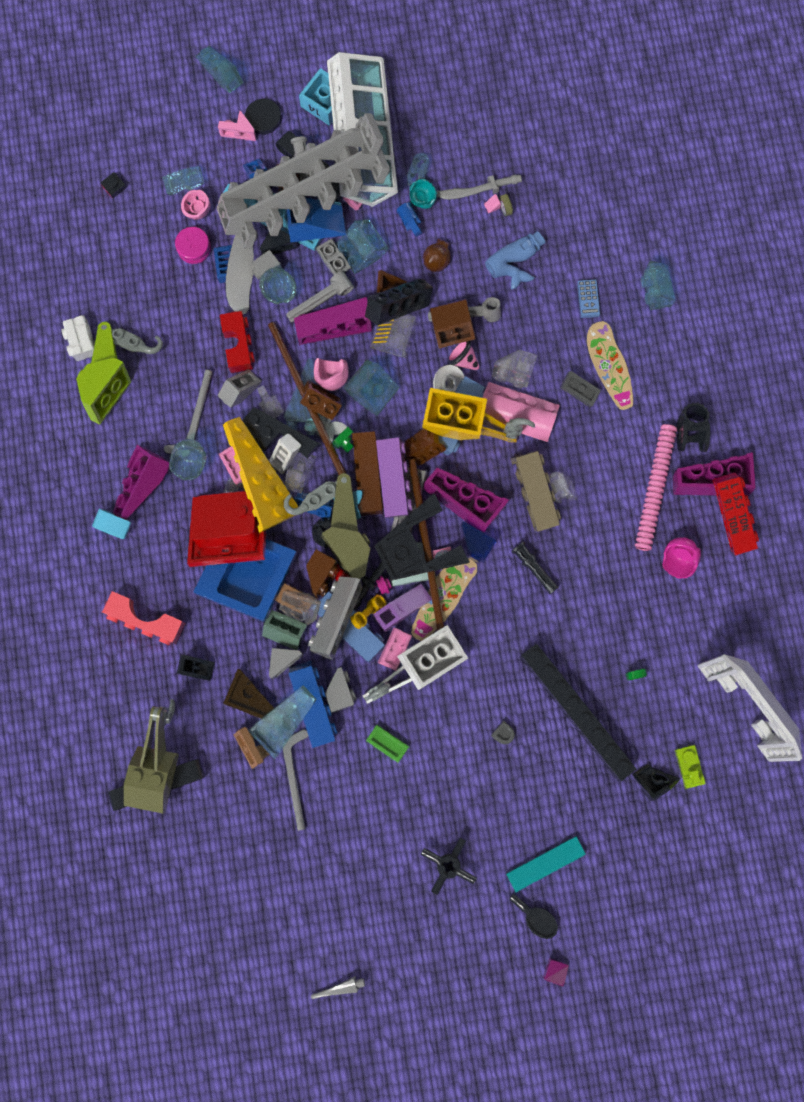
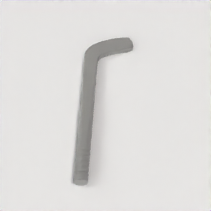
[164,370,212,454]
[283,730,308,831]

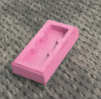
[219,446,242,486]
[378,627,412,671]

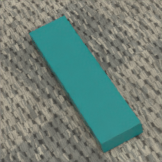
[506,836,586,892]

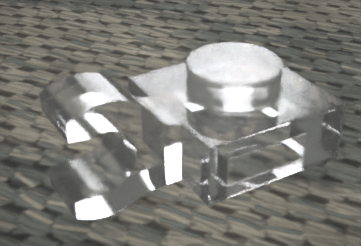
[257,385,284,418]

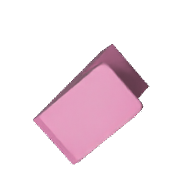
[218,111,256,141]

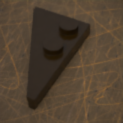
[223,669,289,729]

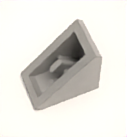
[269,648,303,680]

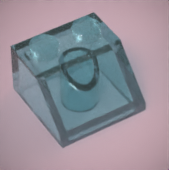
[343,360,400,416]

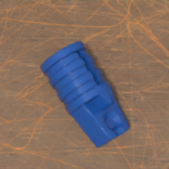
[396,202,422,237]

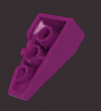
[113,445,171,520]

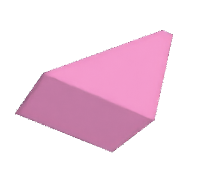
[484,194,501,213]

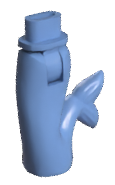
[485,231,546,289]

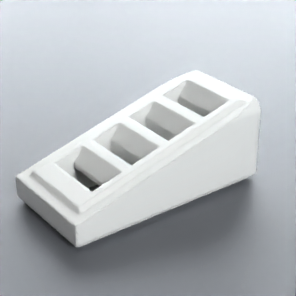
[269,434,301,474]

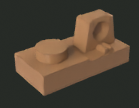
[233,727,269,769]

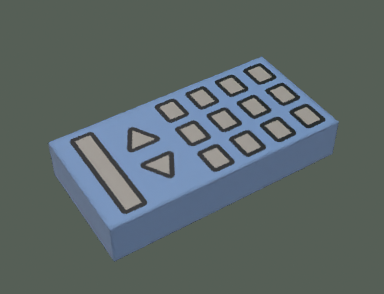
[577,280,600,318]

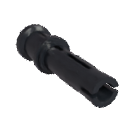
[511,541,559,595]

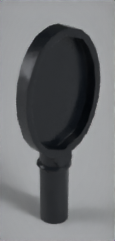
[509,893,558,939]

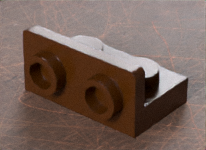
[300,380,342,420]

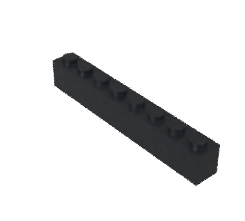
[519,643,637,782]

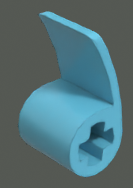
[92,508,131,539]

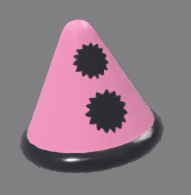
[448,341,479,370]

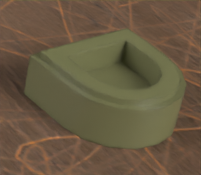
[500,194,513,217]

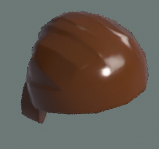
[423,238,450,272]

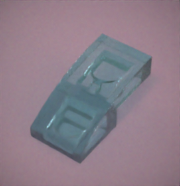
[163,166,205,196]

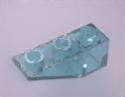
[195,46,243,93]

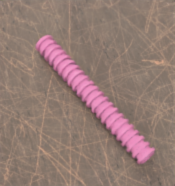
[635,424,677,551]

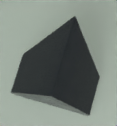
[632,764,681,801]

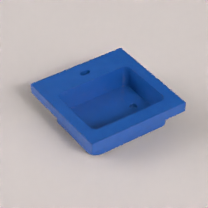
[193,539,297,623]

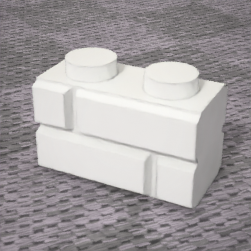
[61,315,95,361]

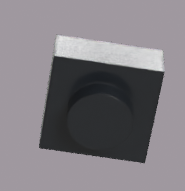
[100,172,127,199]

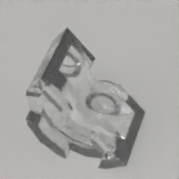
[549,471,578,503]

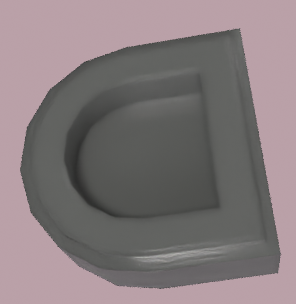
[491,721,515,745]

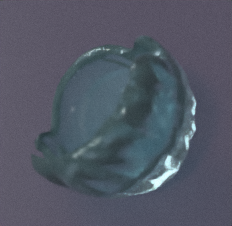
[259,267,297,304]
[169,439,207,480]

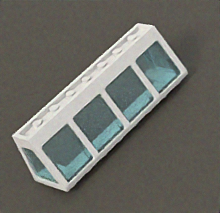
[327,52,398,207]

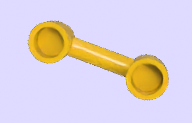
[350,595,386,629]

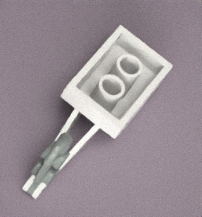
[363,625,468,704]

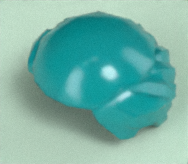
[409,179,437,209]

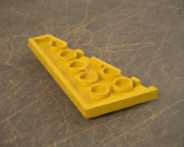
[223,417,298,533]

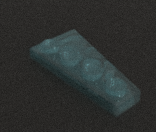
[248,685,317,759]

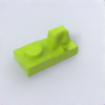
[674,745,706,789]

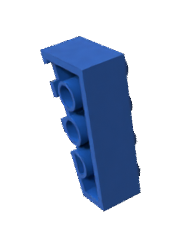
[289,660,338,748]

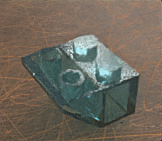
[335,219,389,274]
[641,261,676,310]

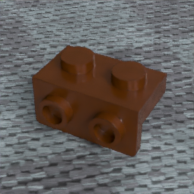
[405,429,446,466]

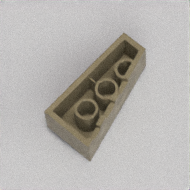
[510,451,561,532]

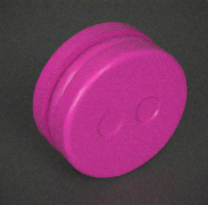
[175,227,211,264]

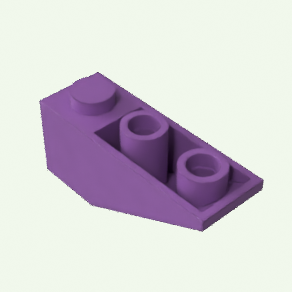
[373,584,432,632]

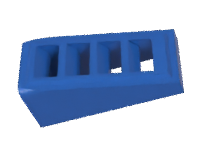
[214,245,232,284]

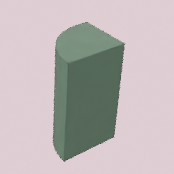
[262,610,307,650]

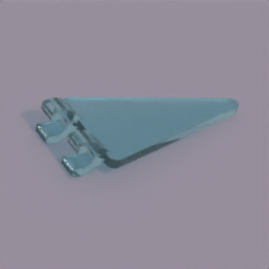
[284,359,321,435]

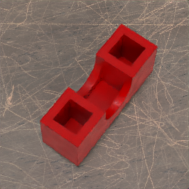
[220,311,255,373]

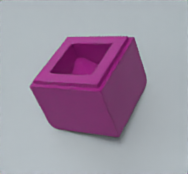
[543,958,569,987]

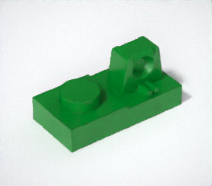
[332,427,354,453]

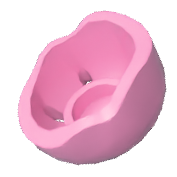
[181,190,211,220]

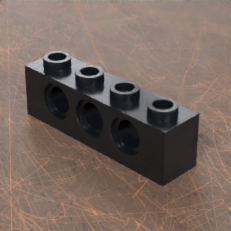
[365,278,433,325]

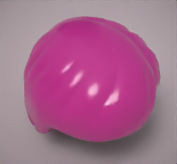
[662,537,701,579]

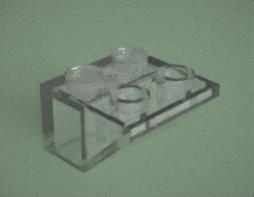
[492,350,537,388]

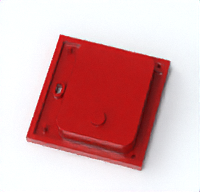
[187,491,266,567]

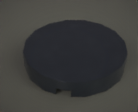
[245,98,281,135]

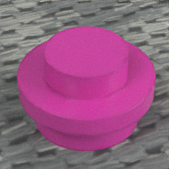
[376,576,392,594]

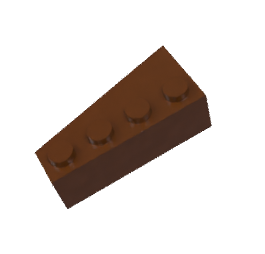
[352,431,384,516]

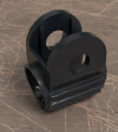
[676,402,710,452]

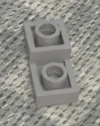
[316,239,351,276]

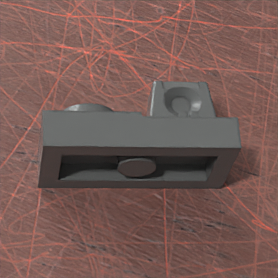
[560,371,601,407]

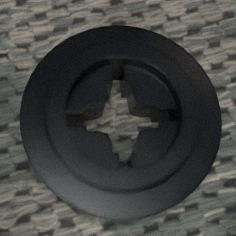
[312,517,332,547]

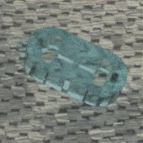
[407,153,429,186]

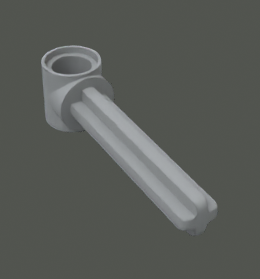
[286,271,354,322]
[428,297,501,322]

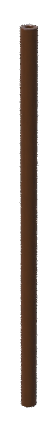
[268,322,346,475]
[408,459,444,631]

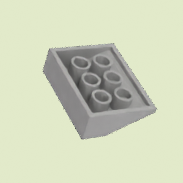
[308,577,362,660]

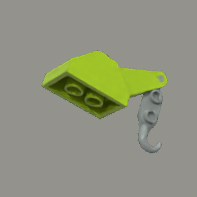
[76,322,163,425]

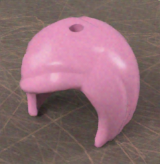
[314,358,349,391]

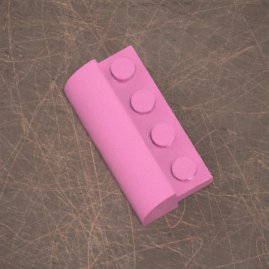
[482,382,560,442]

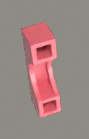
[102,591,186,645]

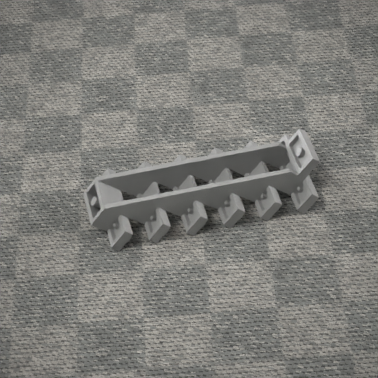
[217,113,390,249]

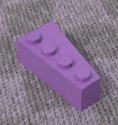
[376,438,413,518]

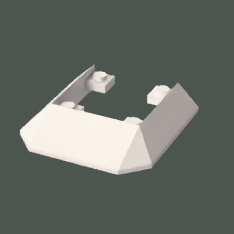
[697,654,802,762]

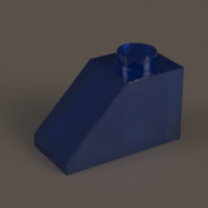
[461,521,497,563]

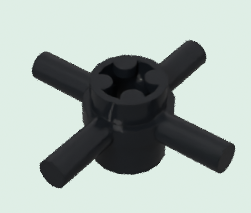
[420,837,477,895]

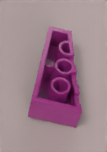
[294,297,372,345]
[672,452,755,496]
[423,468,509,535]

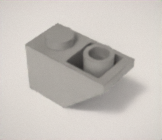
[325,667,356,714]

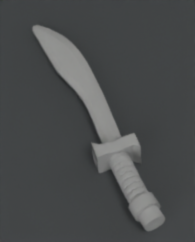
[437,175,522,200]

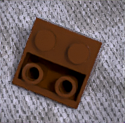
[430,299,475,348]
[306,549,339,599]

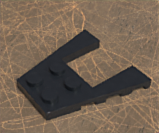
[242,407,321,458]
[374,493,470,581]

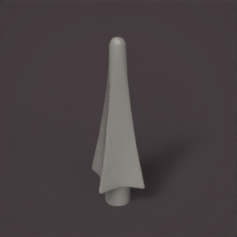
[311,976,365,999]

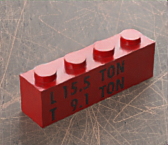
[712,473,759,555]

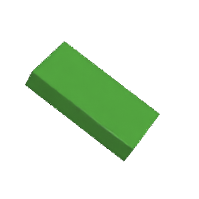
[366,725,409,763]

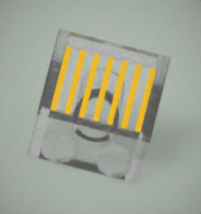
[370,314,416,358]

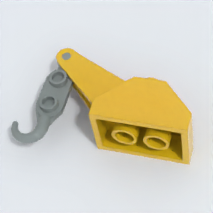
[422,388,535,443]

